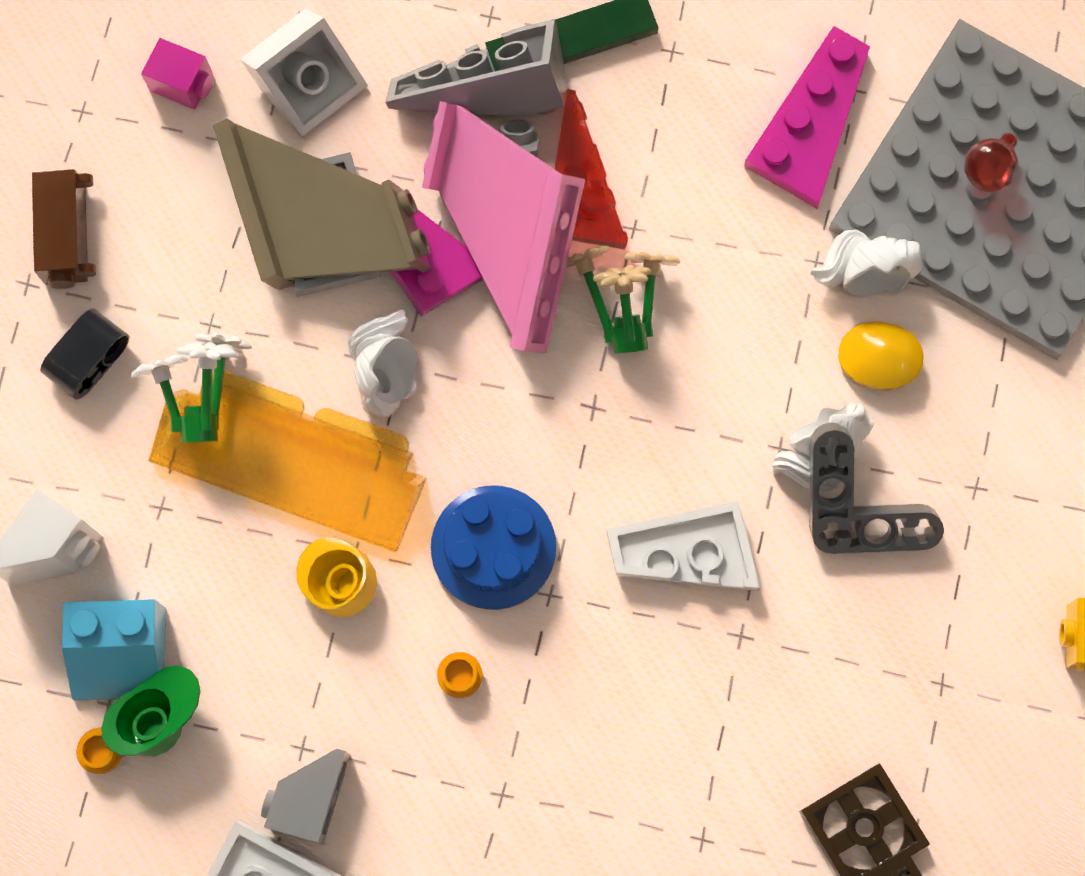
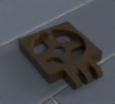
[799,763,930,876]

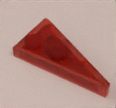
[554,89,628,250]

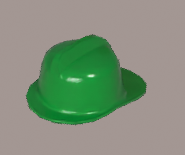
[101,665,201,757]

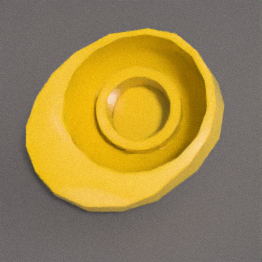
[838,321,924,391]
[296,537,377,617]

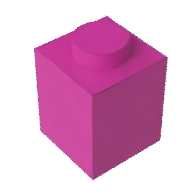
[141,38,214,110]

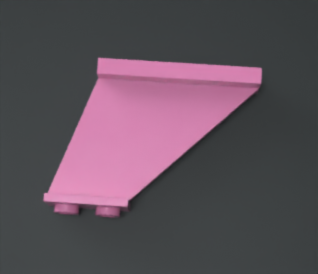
[422,101,585,353]

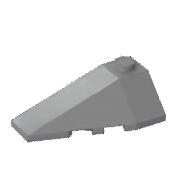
[385,19,567,116]

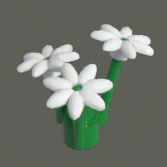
[131,332,252,443]

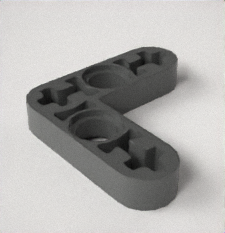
[809,422,944,554]

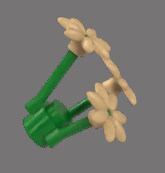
[565,246,681,354]

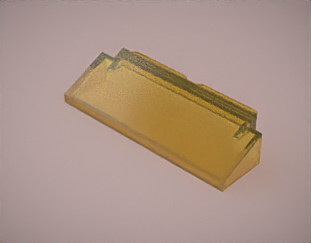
[148,370,427,552]

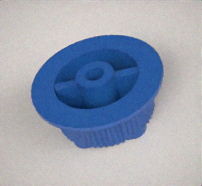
[431,485,556,610]

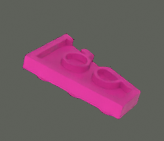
[389,209,484,317]

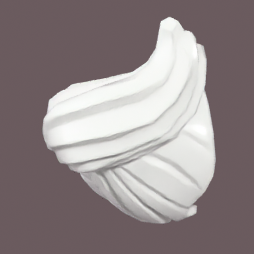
[811,229,924,297]
[348,310,418,418]
[771,402,874,493]

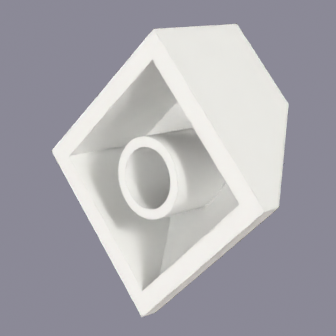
[240,8,368,137]
[0,489,103,586]

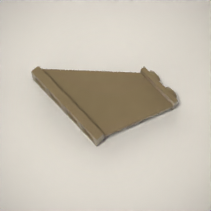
[213,118,431,291]

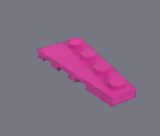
[744,26,870,209]

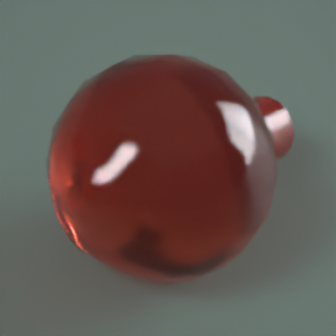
[964,133,1018,192]

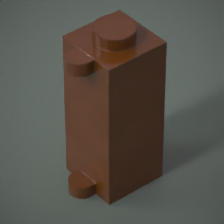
[32,169,96,289]

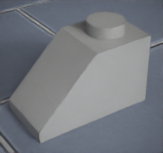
[261,749,351,845]

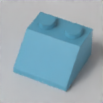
[62,599,166,701]

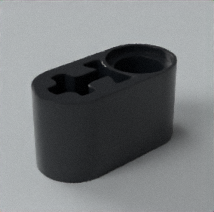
[40,308,130,400]

